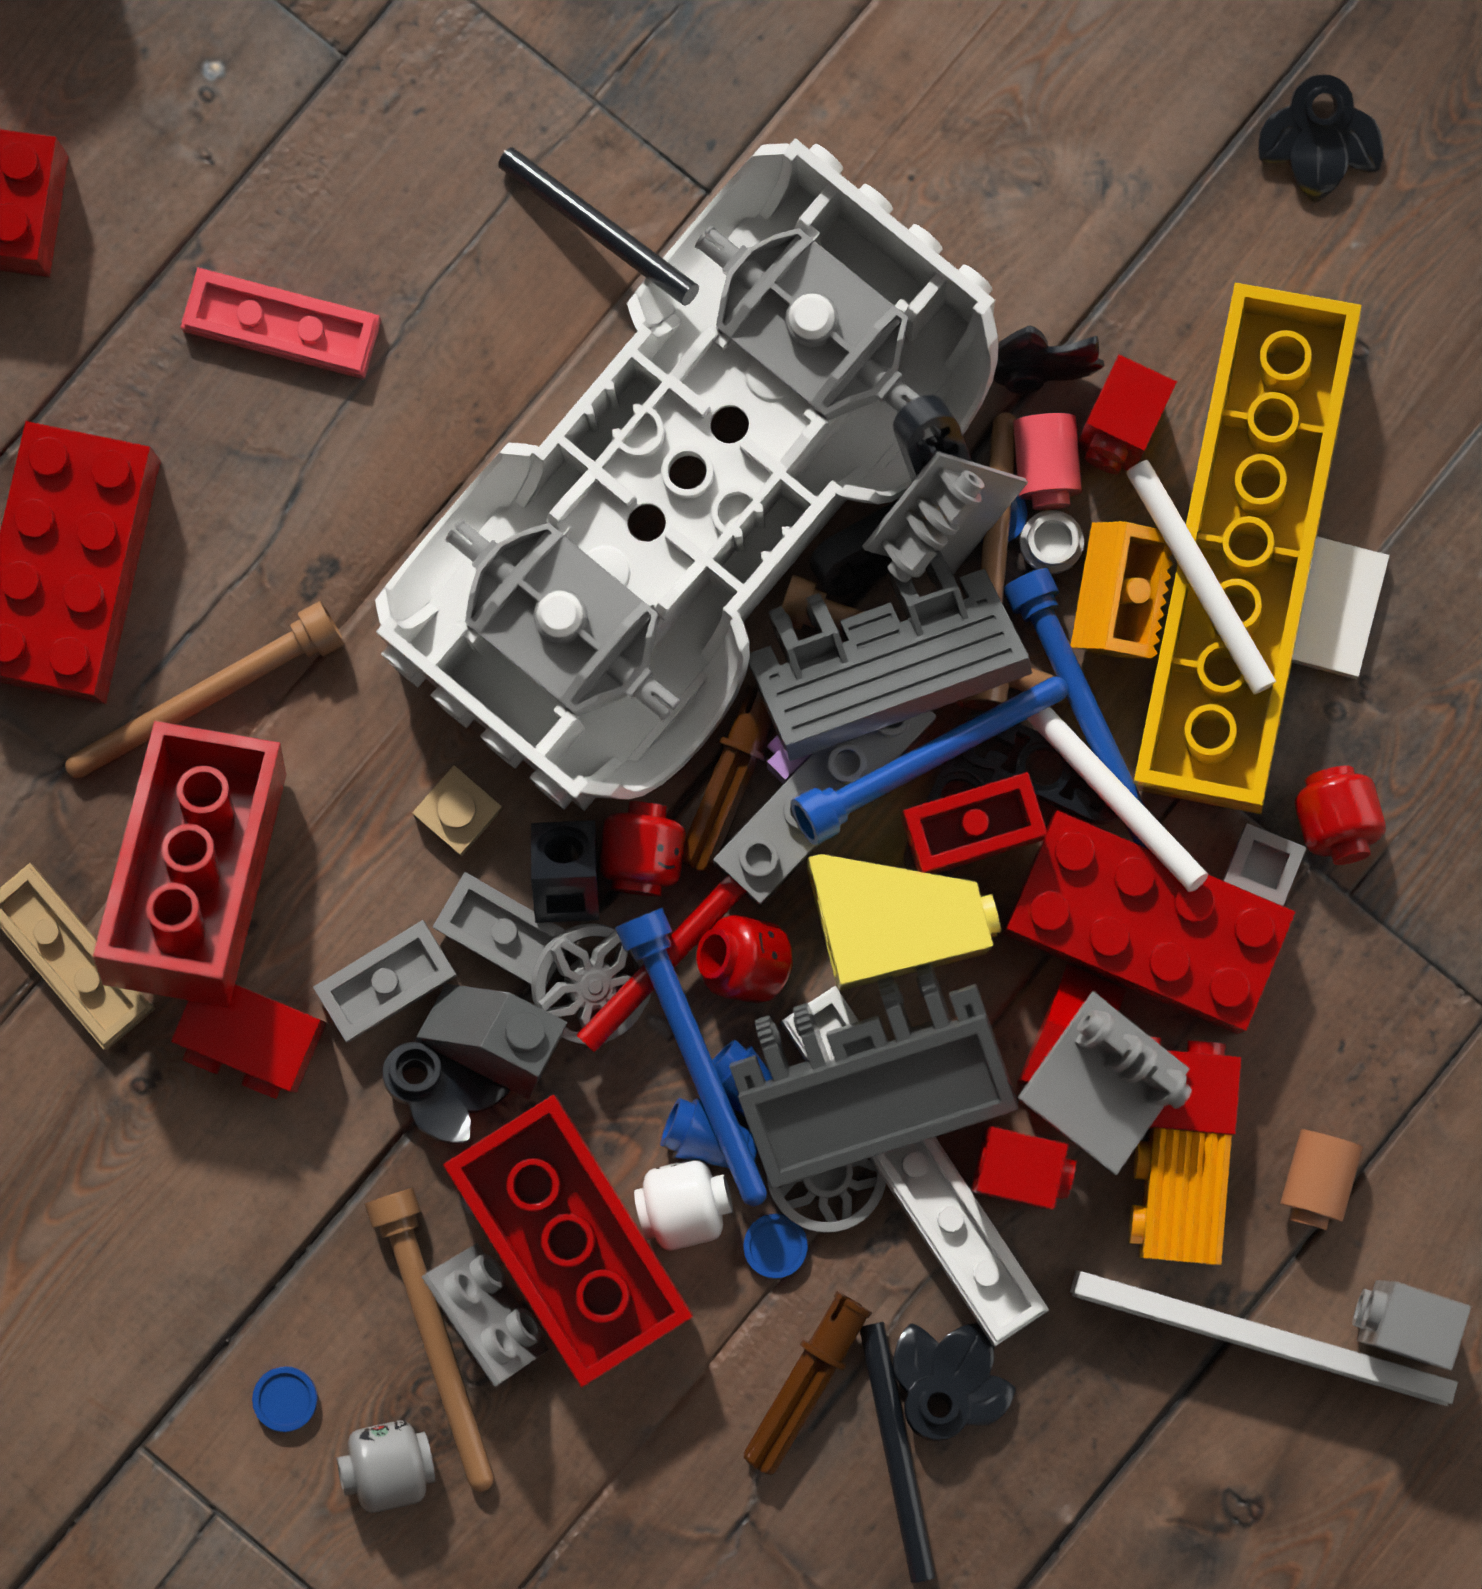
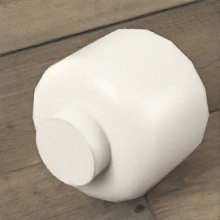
[634,1160,733,1250]

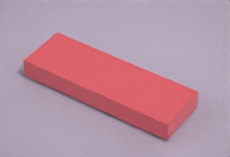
[181,268,381,380]

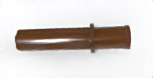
[682,686,773,872]
[744,1291,872,1475]

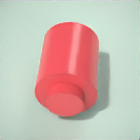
[1013,413,1082,510]

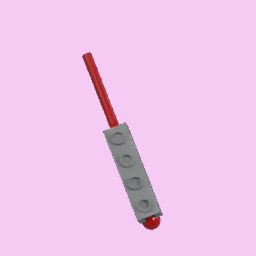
[576,709,937,1053]

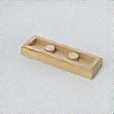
[0,863,156,1050]

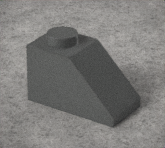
[415,984,567,1099]

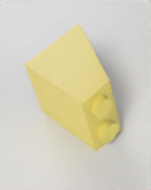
[807,854,1001,991]

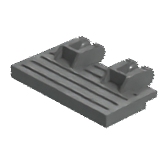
[748,550,1032,762]
[729,963,1018,1188]

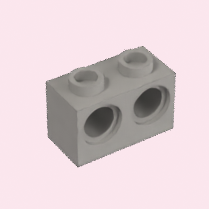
[1352,1280,1471,1370]

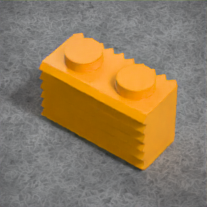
[1070,521,1173,659]
[1129,1128,1232,1265]

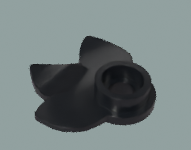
[1258,74,1384,202]
[993,326,1105,393]
[383,1042,510,1144]
[893,1323,1016,1442]

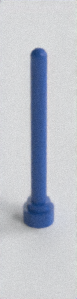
[1004,568,1148,849]
[791,676,1068,846]
[615,908,767,1206]

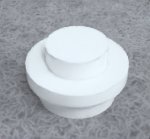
[1020,510,1084,574]

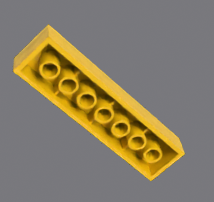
[1134,283,1362,815]

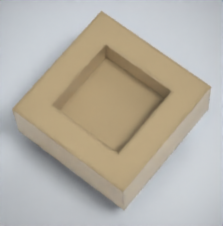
[412,765,503,856]

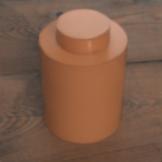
[1280,1129,1363,1231]

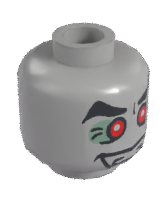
[336,1420,435,1513]

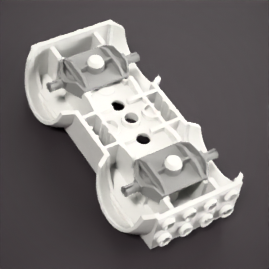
[375,138,998,811]

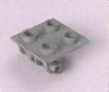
[863,451,1028,582]
[1018,992,1191,1175]
[422,1243,549,1386]

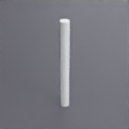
[1126,460,1276,695]
[1027,707,1208,892]

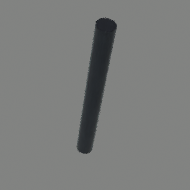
[498,147,699,306]
[860,1322,936,1583]

